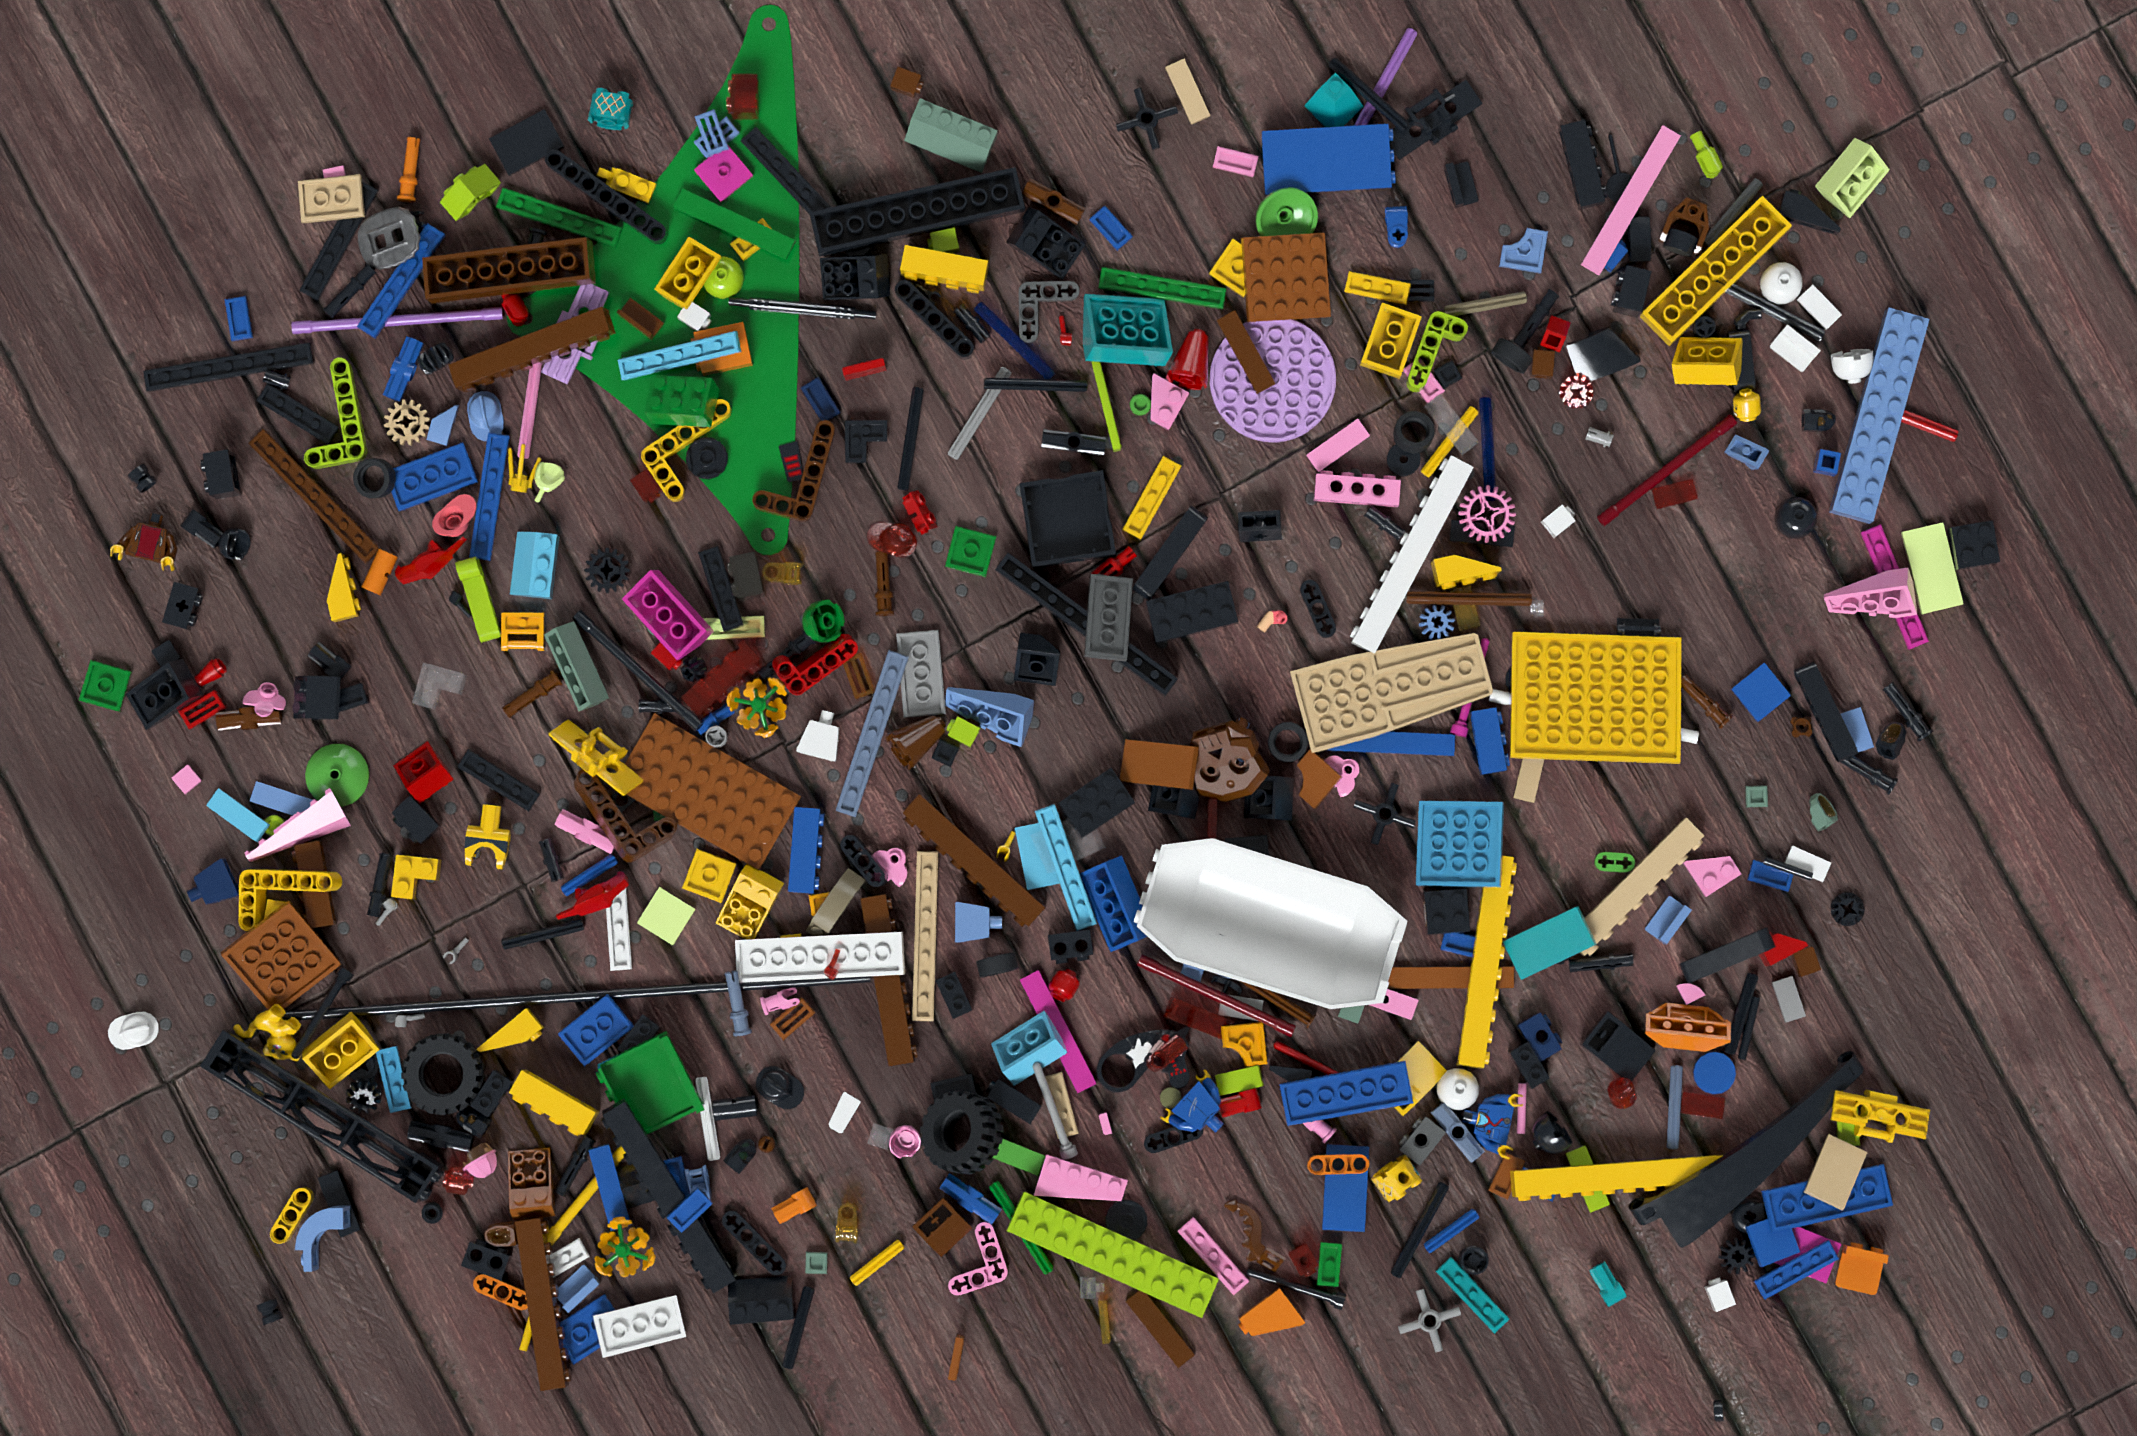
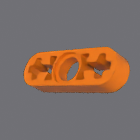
[473,1274,528,1310]

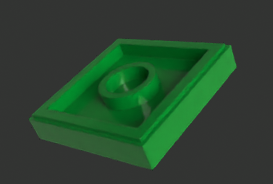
[945,526,996,578]
[79,660,132,712]

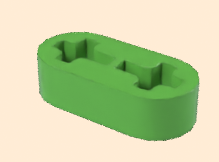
[1594,852,1635,873]

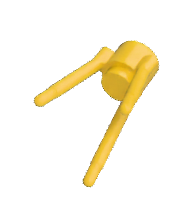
[508,444,541,493]

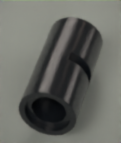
[712,1095,757,1121]

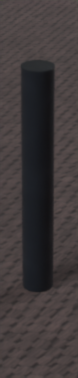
[1738,997,1760,1060]

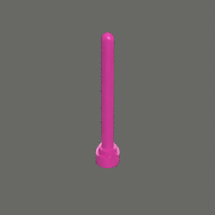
[1450,638,1489,737]

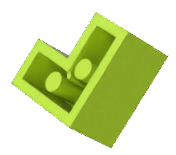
[440,164,501,221]

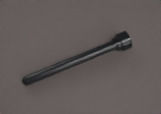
[291,966,354,1059]
[1246,1268,1346,1310]

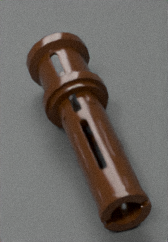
[874,551,894,616]
[502,669,563,718]
[1681,674,1733,729]

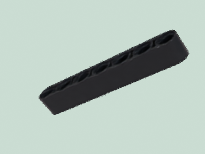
[545,150,668,244]

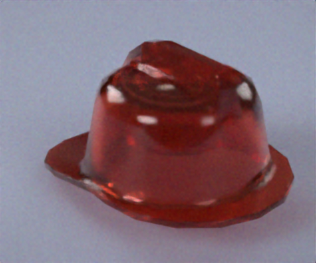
[867,522,917,557]

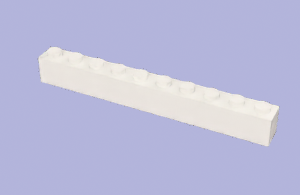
[1350,455,1474,654]

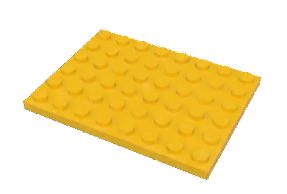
[1510,632,1681,764]

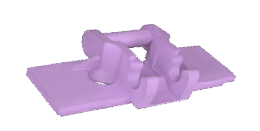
[541,284,610,385]

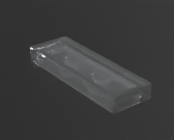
[1424,394,1479,455]

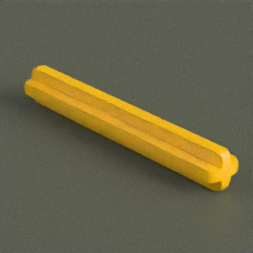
[1421,406,1479,477]

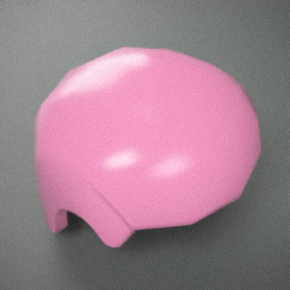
[888,1125,921,1158]

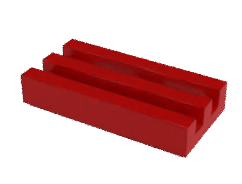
[178,690,226,730]

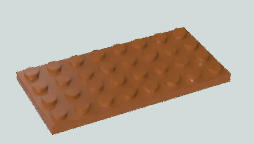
[625,713,801,870]

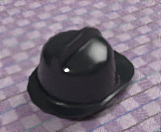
[756,1066,804,1109]

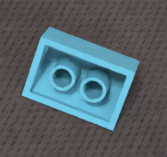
[510,532,560,599]
[991,1011,1068,1086]

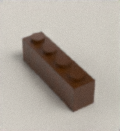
[292,841,337,929]

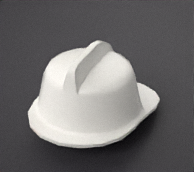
[108,1012,159,1050]

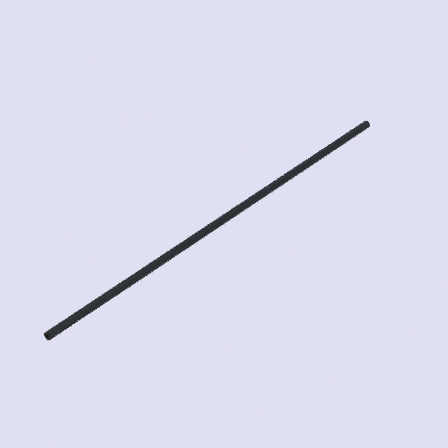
[282,976,871,1021]

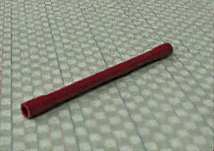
[1597,414,1737,527]
[1137,954,1296,1037]

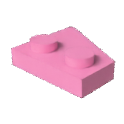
[1683,856,1741,897]

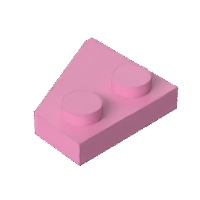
[1150,374,1189,430]

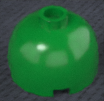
[802,600,845,642]

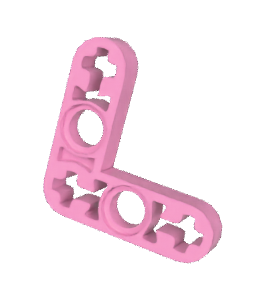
[948,1222,1008,1295]

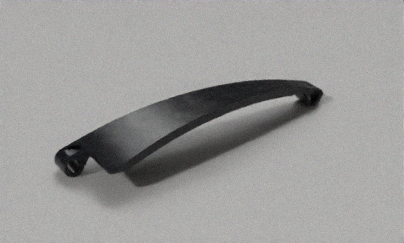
[1628,1051,1864,1248]

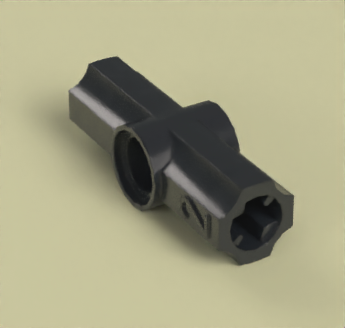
[1041,429,1106,456]
[407,1121,474,1152]

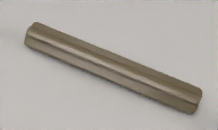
[1444,292,1527,316]

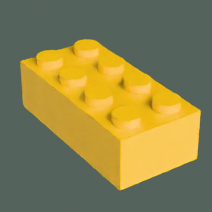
[900,245,989,293]
[509,1070,600,1136]

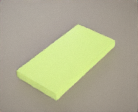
[1901,522,1963,615]

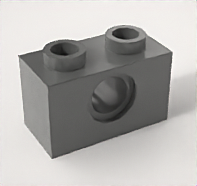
[1398,1116,1446,1166]

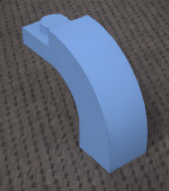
[295,1205,351,1272]

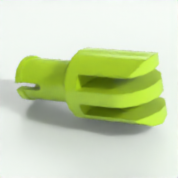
[1690,131,1723,179]

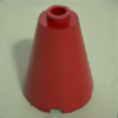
[1166,329,1209,390]

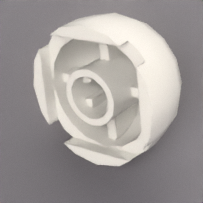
[1760,262,1802,305]
[1831,349,1874,384]
[1437,1068,1479,1110]

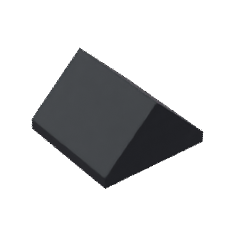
[616,1164,655,1209]

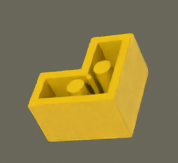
[391,855,441,900]

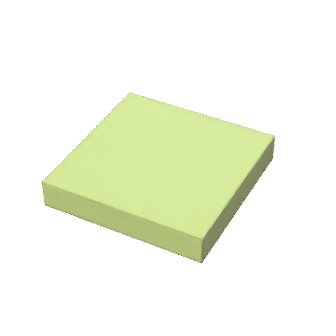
[637,887,696,945]

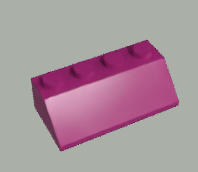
[622,570,714,660]

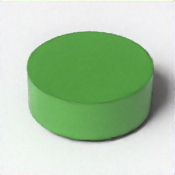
[1130,394,1151,416]

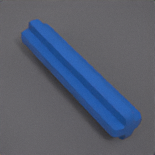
[561,854,618,896]
[1424,1209,1479,1253]

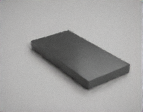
[1084,574,1133,662]

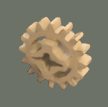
[384,400,431,446]

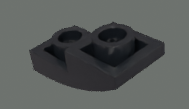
[1627,216,1651,262]

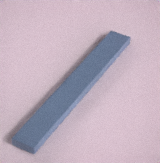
[836,650,909,817]

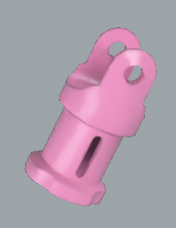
[760,987,800,1015]
[1303,1120,1337,1144]

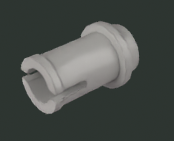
[1585,427,1614,448]

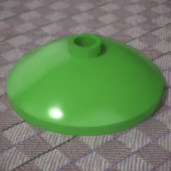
[1256,187,1318,236]
[305,744,369,807]

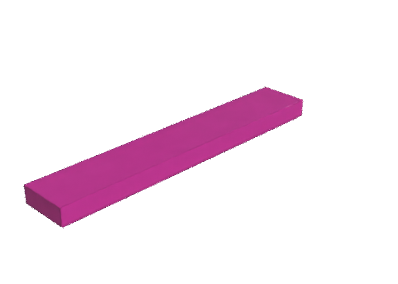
[1860,524,1929,650]
[1020,970,1097,1093]

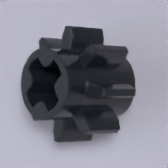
[681,655,708,683]

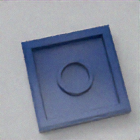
[1731,663,1791,722]
[1745,1218,1800,1267]

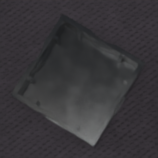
[1019,470,1116,569]

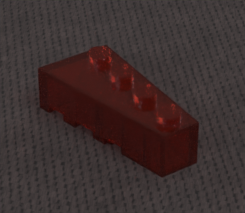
[681,640,762,717]

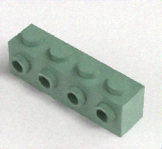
[544,621,609,711]

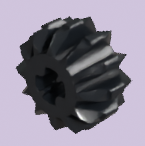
[417,343,454,375]
[346,1078,382,1114]
[1718,1238,1755,1274]

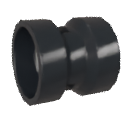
[128,464,157,493]
[256,1298,283,1325]

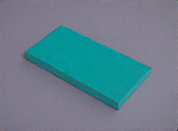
[1503,906,1597,980]

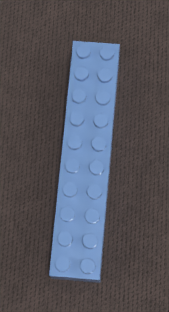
[1829,308,1929,524]

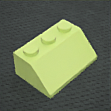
[1815,138,1890,218]

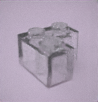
[412,662,467,710]

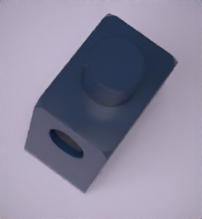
[187,858,239,905]

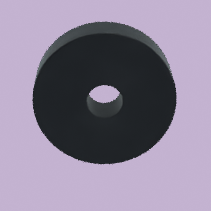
[1386,444,1421,477]

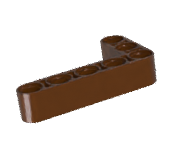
[752,420,835,522]
[574,769,677,862]

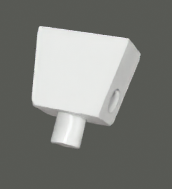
[796,710,840,762]

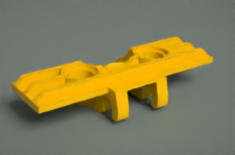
[548,719,643,796]
[1831,1090,1930,1143]

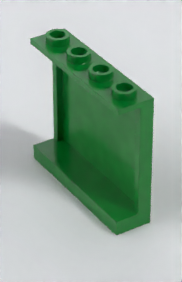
[596,1031,705,1134]

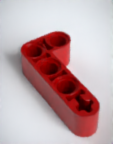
[772,634,858,695]

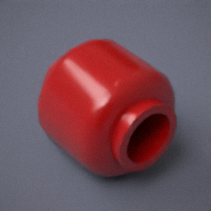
[1048,969,1080,1002]

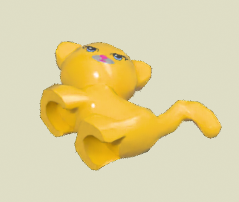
[233,1004,301,1061]

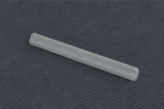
[948,367,1011,460]

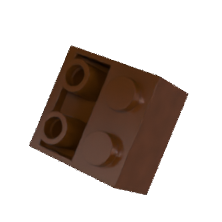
[912,1197,973,1257]

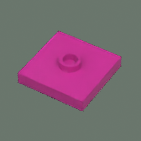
[694,146,753,203]

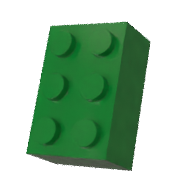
[644,375,720,427]

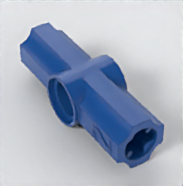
[383,336,424,402]
[939,1173,1002,1224]

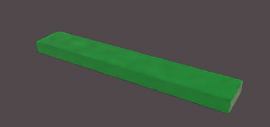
[496,187,623,248]
[673,188,796,260]
[1098,267,1226,310]

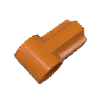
[771,1187,817,1224]

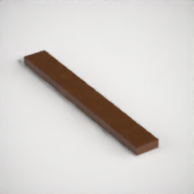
[248,429,381,564]

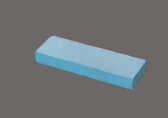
[206,788,270,842]

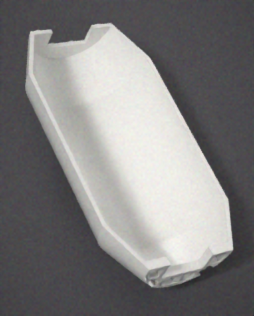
[1134,838,1408,1009]

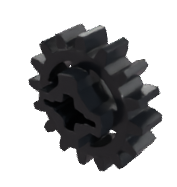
[584,547,631,594]

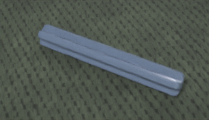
[1667,1065,1683,1149]

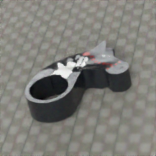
[1096,1026,1190,1093]

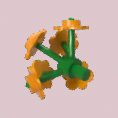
[727,677,787,738]
[594,1217,656,1277]

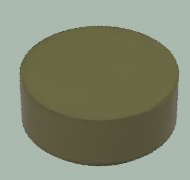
[1160,1087,1181,1109]

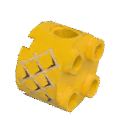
[1371,1155,1422,1202]

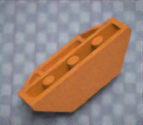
[1645,1003,1731,1052]

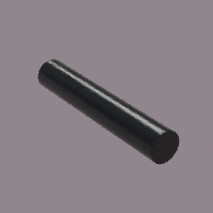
[1763,856,1813,881]

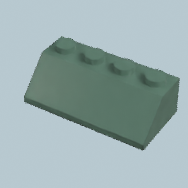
[904,99,998,173]

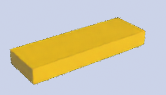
[1344,271,1411,305]

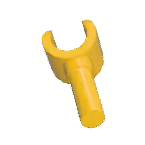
[996,831,1016,862]

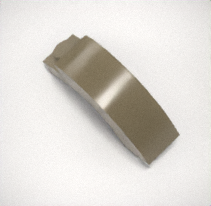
[806,868,865,936]

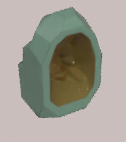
[1809,793,1838,832]

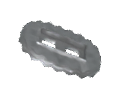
[358,207,421,270]

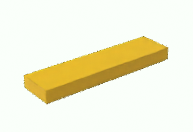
[1123,456,1182,540]

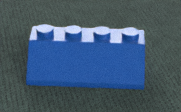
[1080,855,1148,952]

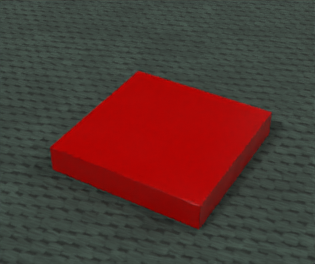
[842,358,887,381]

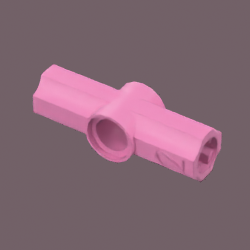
[555,809,615,854]

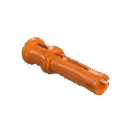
[397,137,421,203]

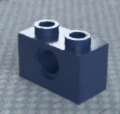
[1517,1012,1562,1062]

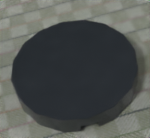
[686,437,728,480]
[1105,1200,1147,1241]

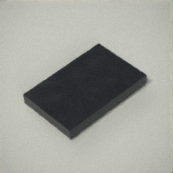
[489,109,565,176]

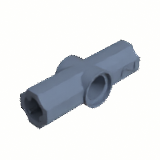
[1431,1103,1485,1163]

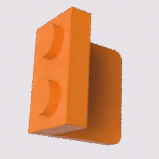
[1835,1242,1889,1295]

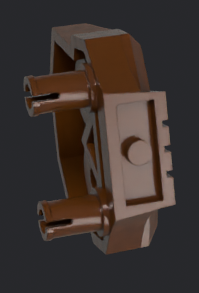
[1188,718,1270,802]

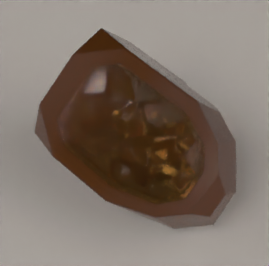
[484,1221,518,1247]

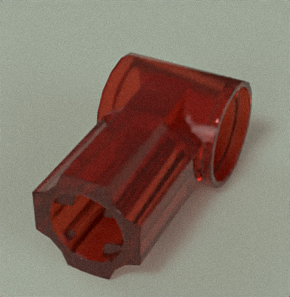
[1146,1034,1188,1072]

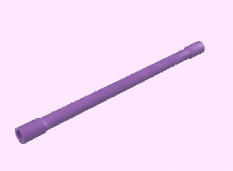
[291,307,503,334]

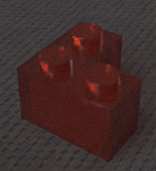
[726,74,758,120]

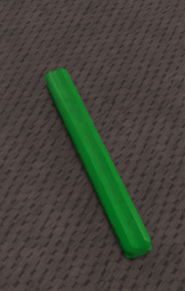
[989,1181,1053,1275]

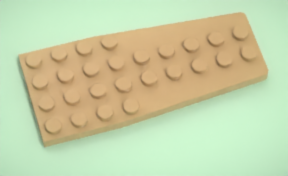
[1290,633,1493,753]

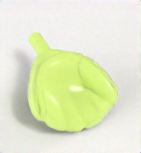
[534,462,565,502]

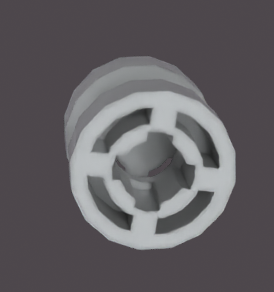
[705,726,728,748]

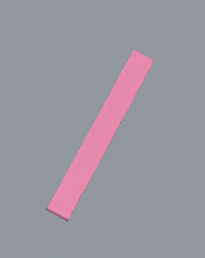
[1581,125,1681,275]

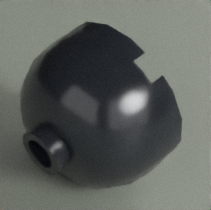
[1774,497,1817,539]
[1532,1111,1573,1154]

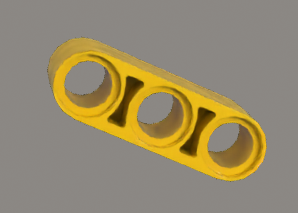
[270,1187,314,1244]

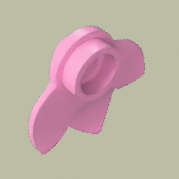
[243,682,286,717]
[1325,755,1360,797]
[869,848,908,887]

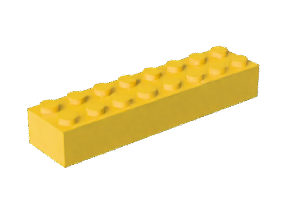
[1640,196,1792,346]

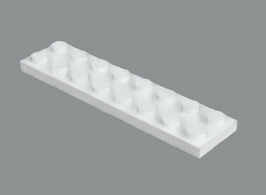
[735,932,905,983]

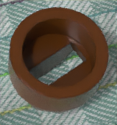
[758,1136,775,1153]

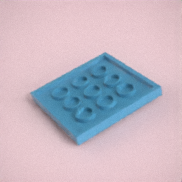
[1416,801,1504,887]

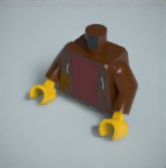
[110,513,178,571]

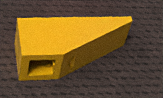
[327,553,361,622]

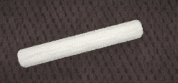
[695,1077,720,1161]

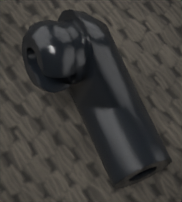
[1733,309,1762,331]

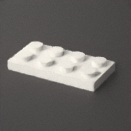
[593,1295,686,1358]

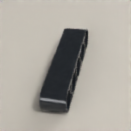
[895,280,974,360]
[1132,505,1209,601]
[1793,661,1858,762]
[1679,927,1776,984]

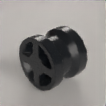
[1693,316,1716,338]

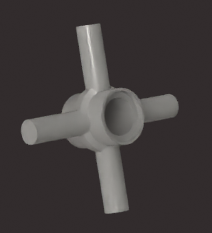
[1398,1289,1461,1353]

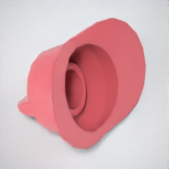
[432,494,476,537]

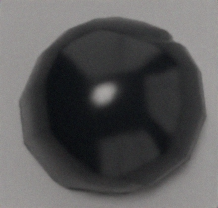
[219,528,250,560]

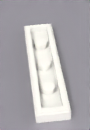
[606,888,632,971]

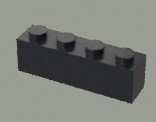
[1558,120,1607,210]

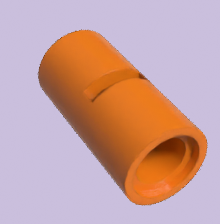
[362,549,398,596]

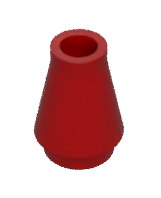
[194,658,227,687]

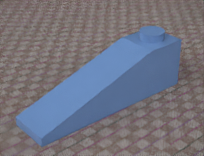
[945,687,1034,747]

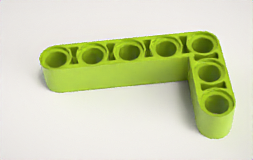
[304,358,367,469]

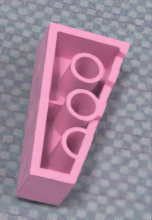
[1034,1154,1128,1201]

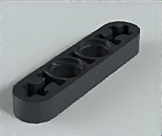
[722,1210,787,1275]

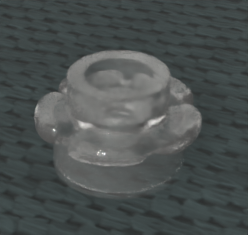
[1531,598,1544,619]

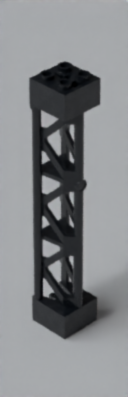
[200,1030,444,1203]

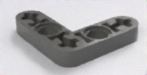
[1019,281,1080,344]

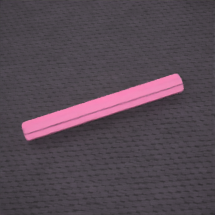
[517,362,542,459]

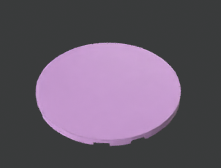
[1210,320,1336,443]

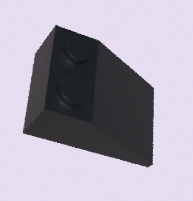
[126,659,204,730]

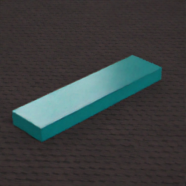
[1436,1257,1510,1334]

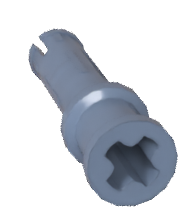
[725,970,752,1036]

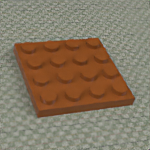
[1241,233,1331,323]
[220,900,341,1010]

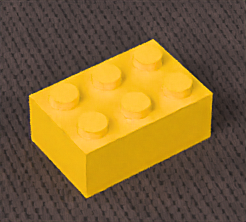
[1360,303,1422,379]

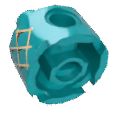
[587,88,633,130]

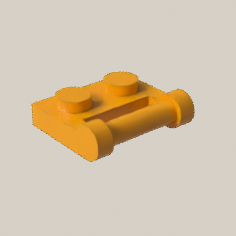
[501,613,545,651]

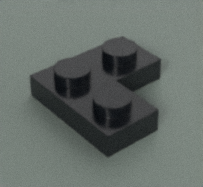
[845,420,888,463]

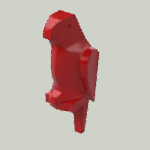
[395,536,467,584]
[556,871,629,920]

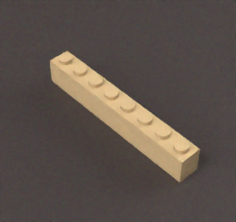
[1580,818,1704,956]

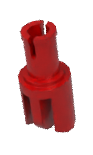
[501,294,529,326]
[1091,546,1137,577]

